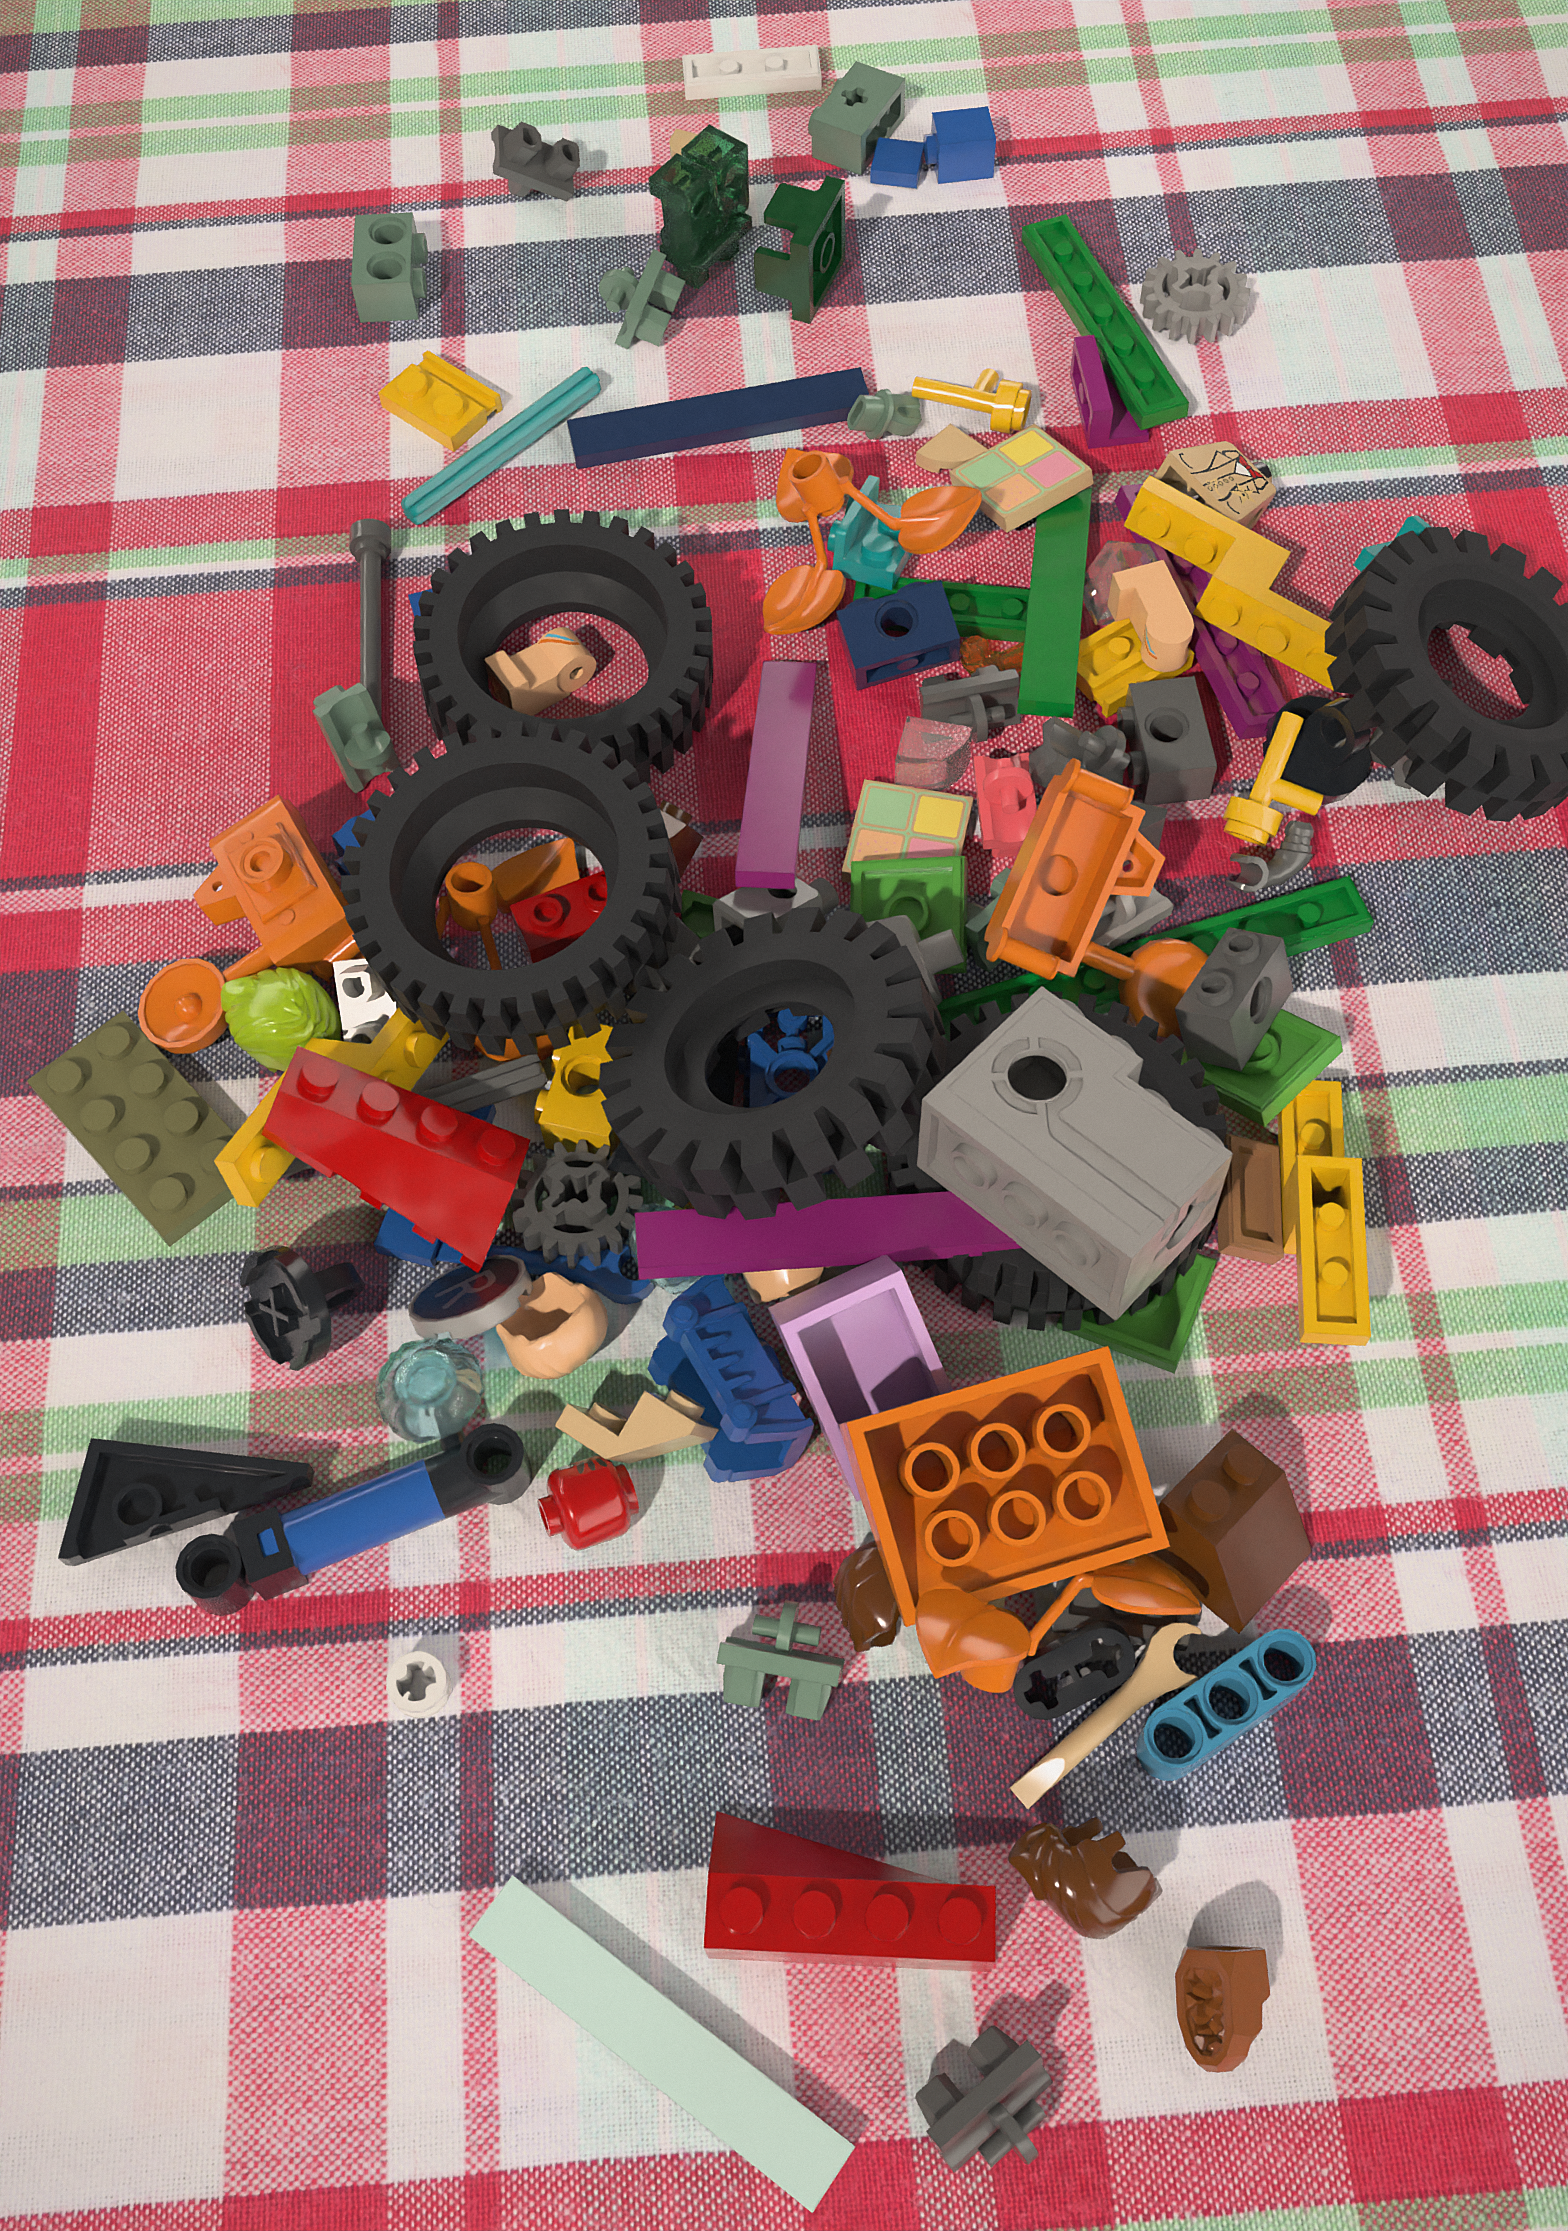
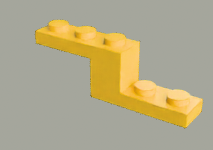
[1123,475,1337,691]
[214,1007,450,1208]
[1277,1080,1371,1346]

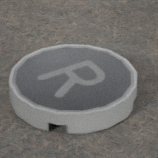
[408,1255,533,1342]

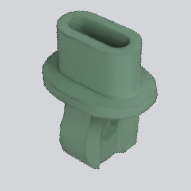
[847,389,922,440]

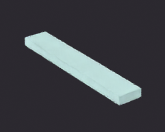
[468,1875,855,2213]

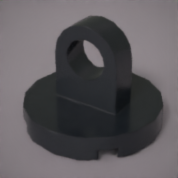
[1263,695,1371,805]
[240,1245,365,1371]

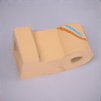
[1107,560,1194,672]
[484,627,596,716]

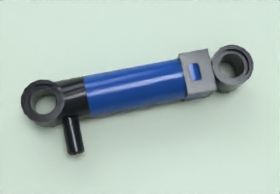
[175,1398,532,1616]

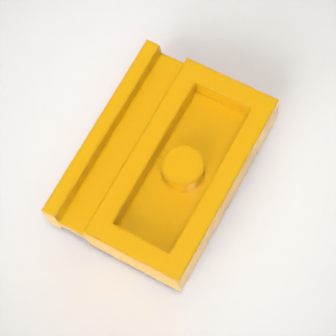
[378,350,503,452]
[1076,618,1195,718]

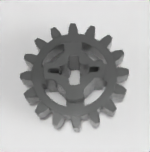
[510,1140,644,1269]

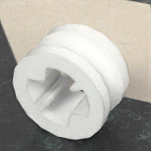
[386,1651,451,1719]

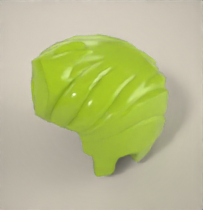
[220,967,342,1073]

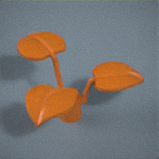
[763,448,982,635]
[352,838,580,1062]
[915,1554,1202,1693]

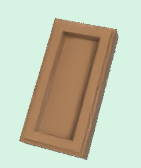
[1217,1134,1284,1265]

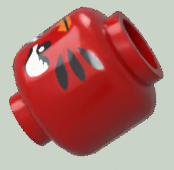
[537,1455,639,1551]

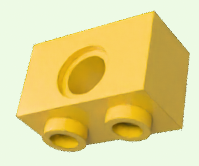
[534,1024,621,1156]

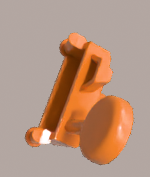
[984,758,1209,1038]
[138,794,360,1054]

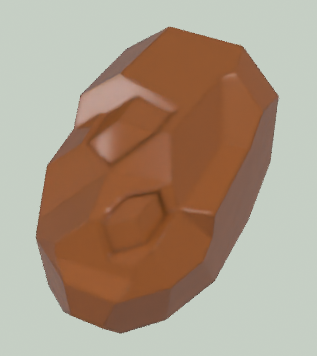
[1175,1945,1270,2073]

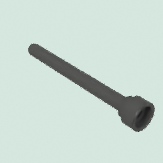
[349,518,391,722]

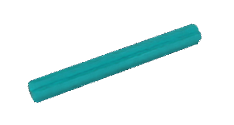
[401,367,601,525]

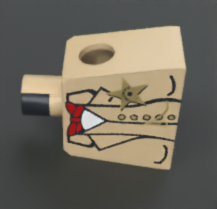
[1154,441,1276,530]

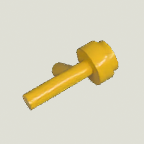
[912,368,1032,435]
[1222,712,1323,846]

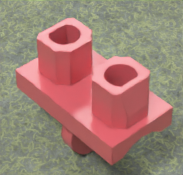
[973,753,1037,858]

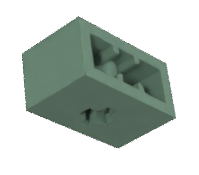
[808,61,905,175]

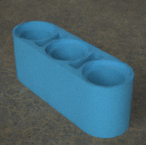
[1136,1629,1316,1781]

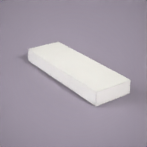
[682,45,822,100]

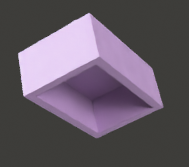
[768,1255,953,1502]

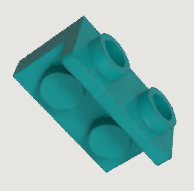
[827,475,912,590]

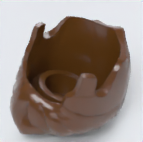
[833,1540,916,1652]
[1008,1817,1163,1939]

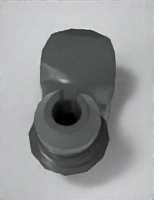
[1225,820,1315,893]

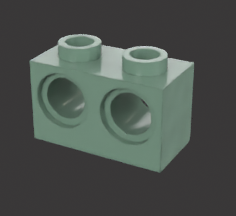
[351,212,428,323]

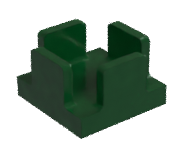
[754,175,845,324]

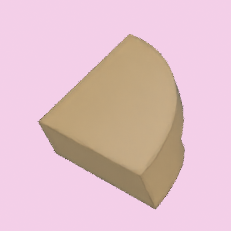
[916,423,988,473]

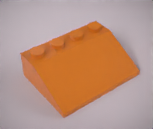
[839,1346,1170,1627]

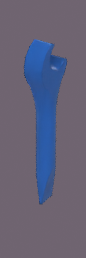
[436,1241,655,1305]

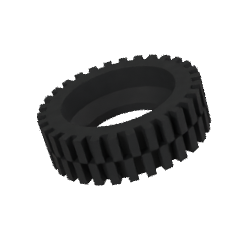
[413,509,713,784]
[341,721,682,1056]
[887,991,1228,1331]

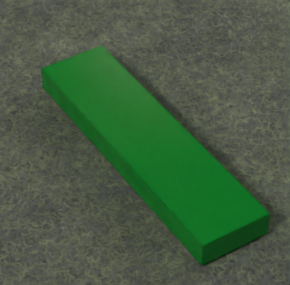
[853,577,1030,643]

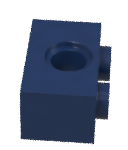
[836,580,960,691]

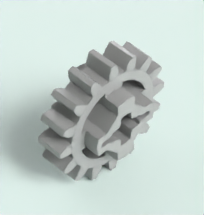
[1140,249,1250,344]

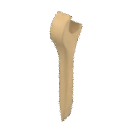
[1010,1622,1201,1809]

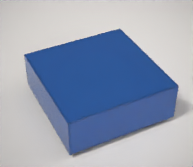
[870,137,924,189]

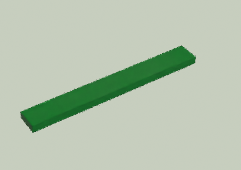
[937,875,1374,1042]

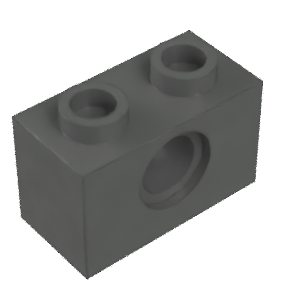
[1117,676,1217,805]
[1175,927,1293,1071]

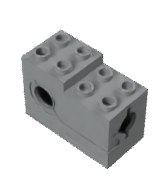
[917,986,1233,1321]

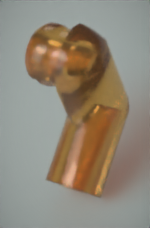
[960,636,1024,674]

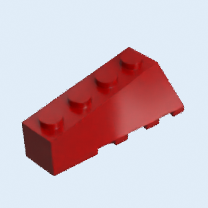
[261,1046,530,1273]
[704,1811,996,1972]

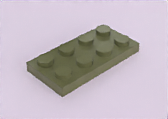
[27,1010,235,1247]

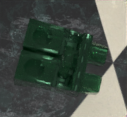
[648,124,752,289]

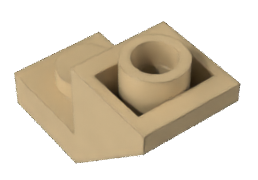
[555,1389,719,1464]

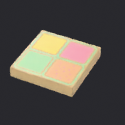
[949,423,1094,533]
[842,779,974,883]

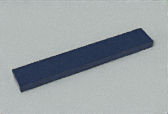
[567,367,869,469]

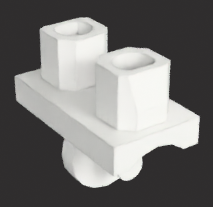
[333,958,399,1044]

